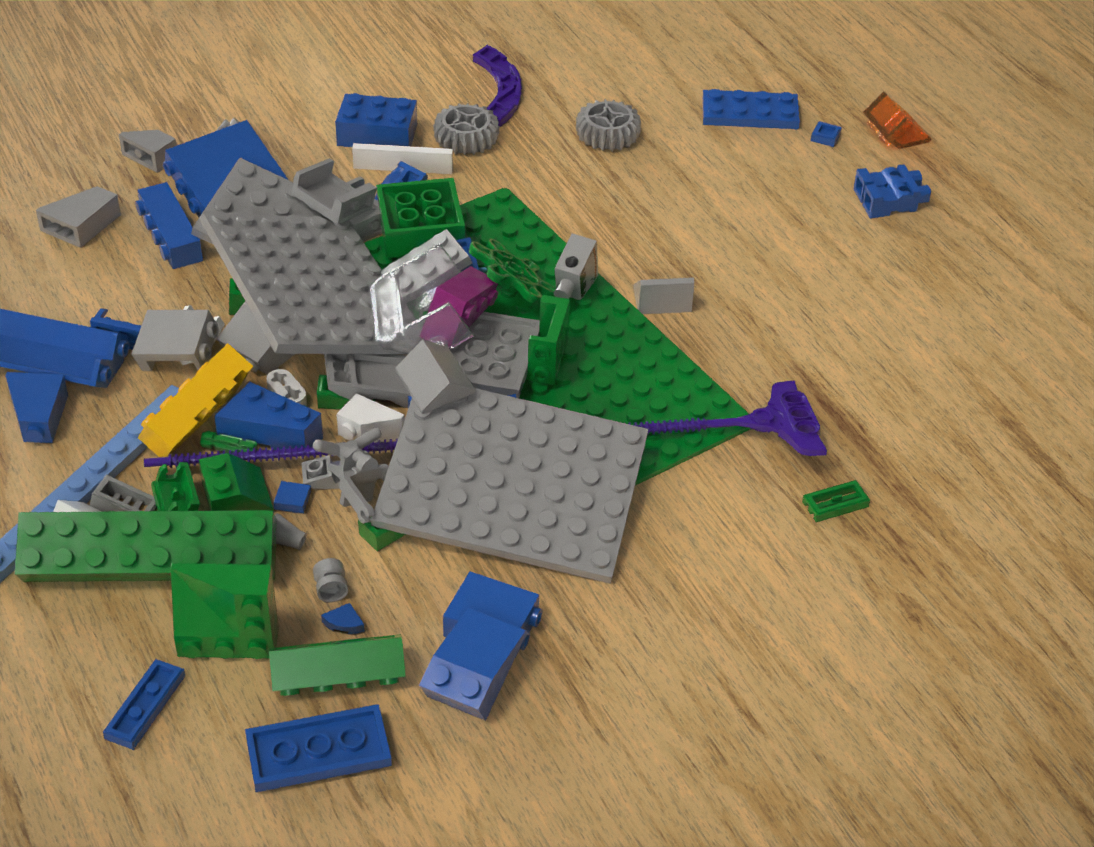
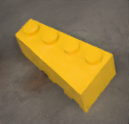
[138,343,254,457]

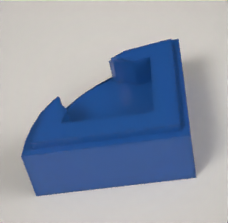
[321,603,365,634]

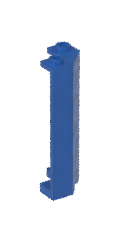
[0,309,130,388]

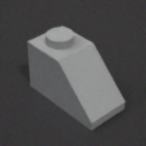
[119,130,177,173]

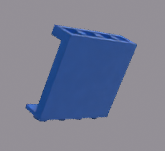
[163,120,288,217]

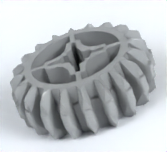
[576,99,641,152]
[433,103,499,155]

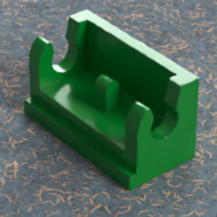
[151,462,200,511]

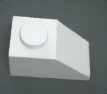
[336,393,405,443]

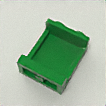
[527,295,570,385]

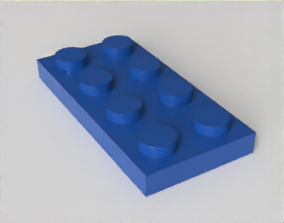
[702,89,800,129]
[245,704,392,792]

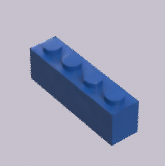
[135,182,203,269]

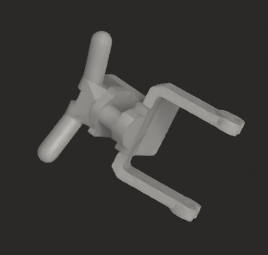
[313,428,389,524]

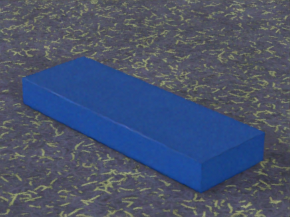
[103,659,185,750]

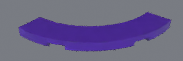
[473,45,522,127]

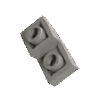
[301,455,340,489]

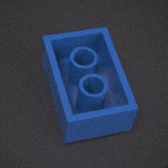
[335,93,418,147]

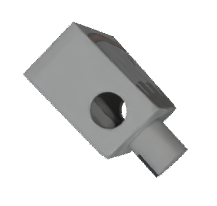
[554,233,598,300]

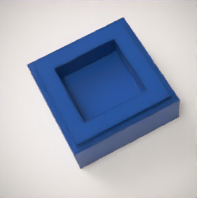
[811,121,842,147]
[273,481,311,514]

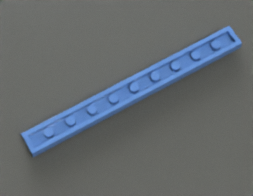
[0,385,179,583]

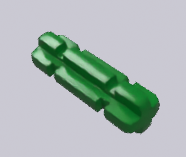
[200,431,258,453]

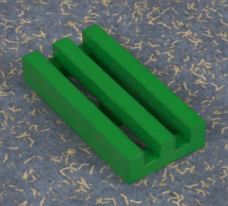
[802,480,870,522]

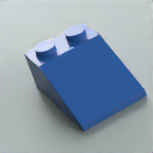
[419,608,527,721]

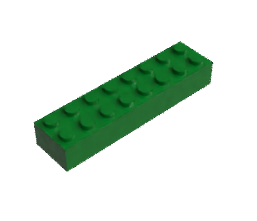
[15,510,277,582]

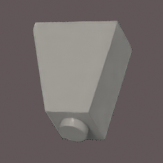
[36,186,121,248]

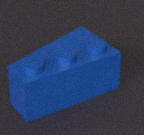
[215,382,323,450]

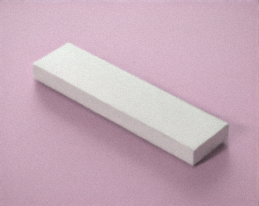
[352,143,453,174]

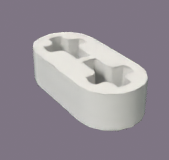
[266,369,307,406]

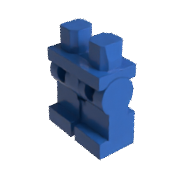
[853,164,931,219]

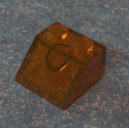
[863,91,932,149]

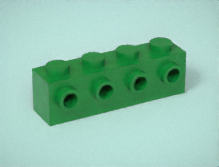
[269,634,406,696]

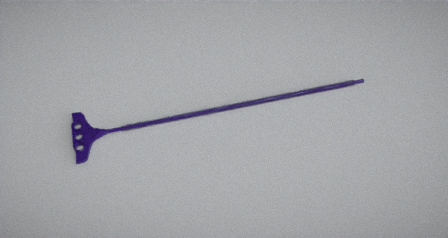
[144,380,827,468]

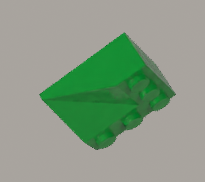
[376,178,465,258]
[171,563,279,659]

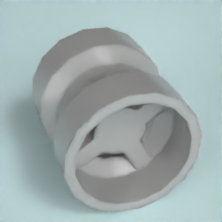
[313,558,348,603]

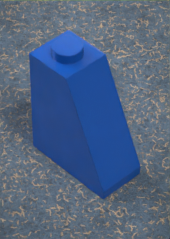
[5,372,68,443]

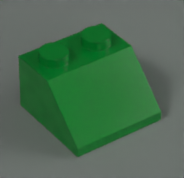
[199,453,274,512]

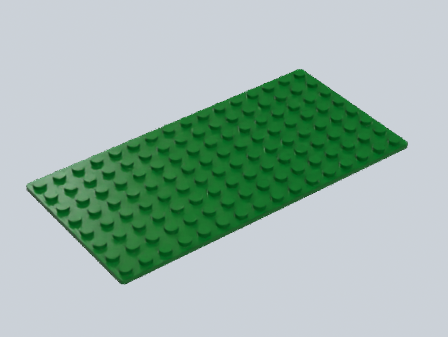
[364,188,751,486]

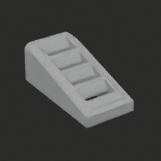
[90,474,157,512]

